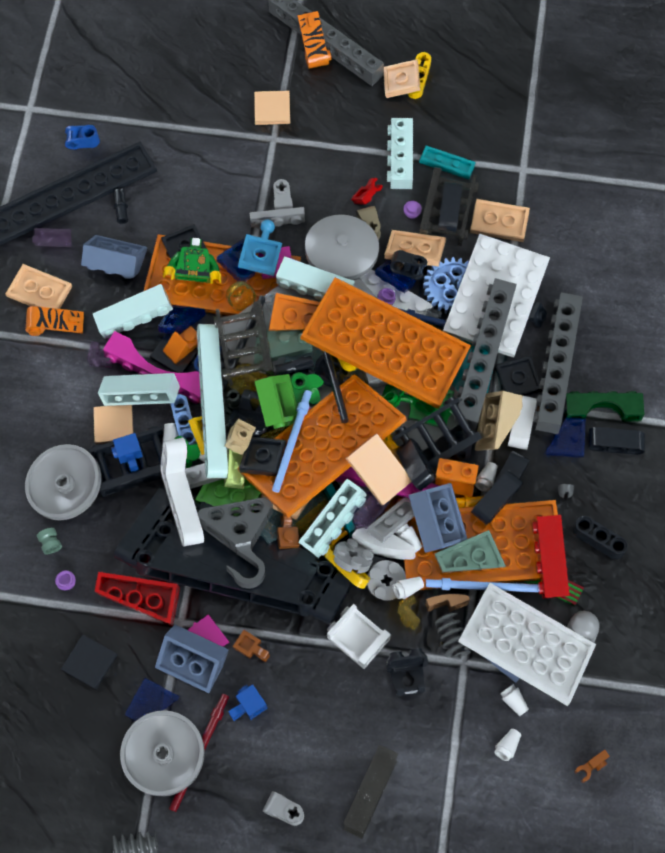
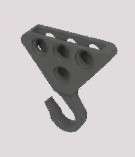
[198,497,273,588]

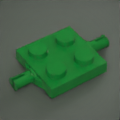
[401,390,454,427]

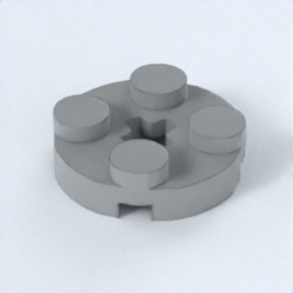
[333,539,374,573]
[367,560,406,600]

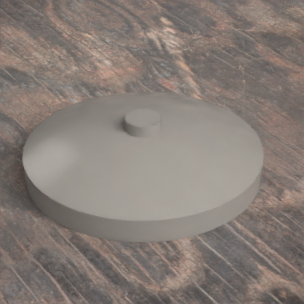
[305,215,379,280]
[25,444,101,520]
[120,711,205,796]

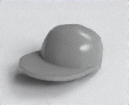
[567,611,600,643]

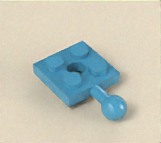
[238,219,282,276]

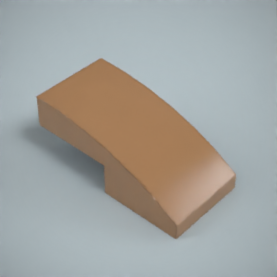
[425,594,470,612]

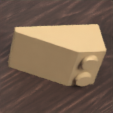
[475,391,523,451]

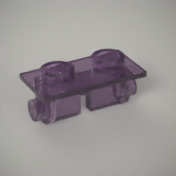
[33,228,72,247]
[354,494,389,529]

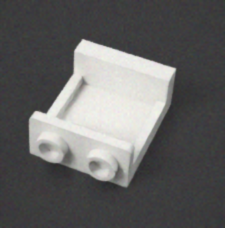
[327,604,391,669]

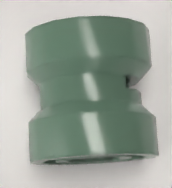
[37,528,62,555]

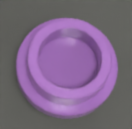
[403,201,422,219]
[377,288,396,305]
[55,571,76,591]

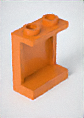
[435,458,479,497]

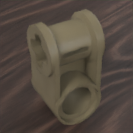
[357,206,381,240]

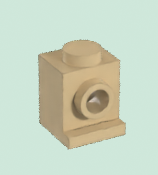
[225,419,256,455]

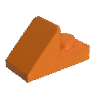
[163,326,198,364]

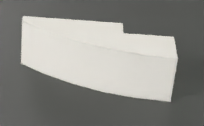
[352,523,415,560]

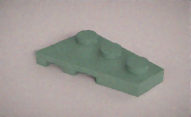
[254,329,313,366]
[434,530,506,573]

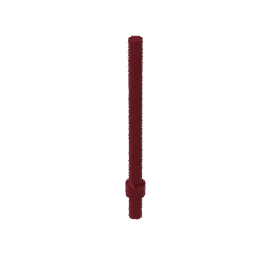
[169,694,229,812]

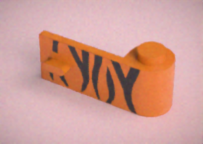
[297,11,332,69]
[25,306,84,336]

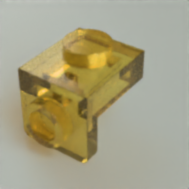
[398,595,420,630]

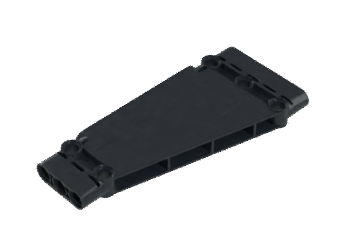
[114,486,353,625]

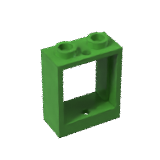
[255,374,297,429]

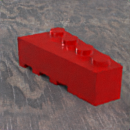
[532,515,570,598]
[94,572,180,627]

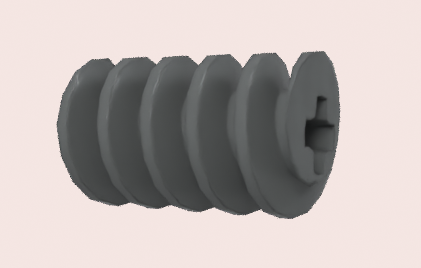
[435,613,471,658]
[113,830,158,853]

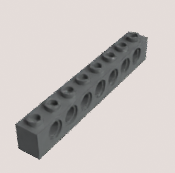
[268,0,384,86]
[452,278,517,428]
[533,292,583,434]

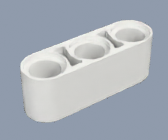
[508,396,537,450]

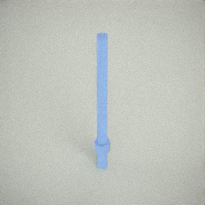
[272,390,312,493]
[425,578,539,593]

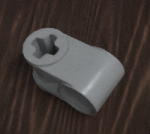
[273,179,293,210]
[262,791,304,826]

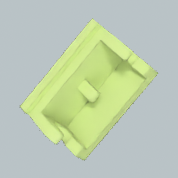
[224,448,245,489]

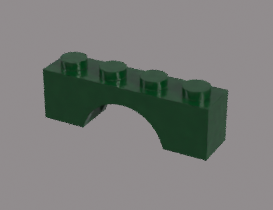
[564,391,645,422]

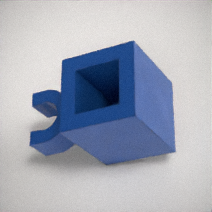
[111,433,143,473]
[228,684,268,721]

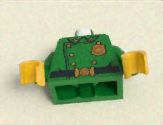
[163,238,221,284]

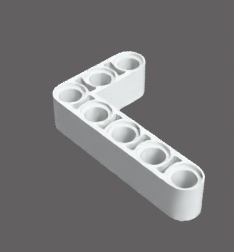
[161,438,204,546]

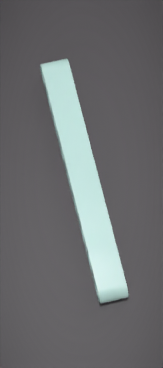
[197,324,228,478]

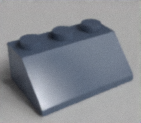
[81,235,147,278]
[409,483,467,553]
[155,624,229,693]

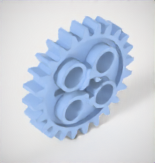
[423,257,469,314]

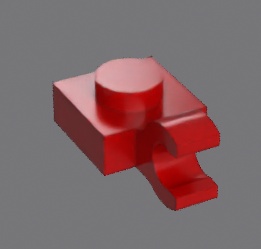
[351,178,383,204]

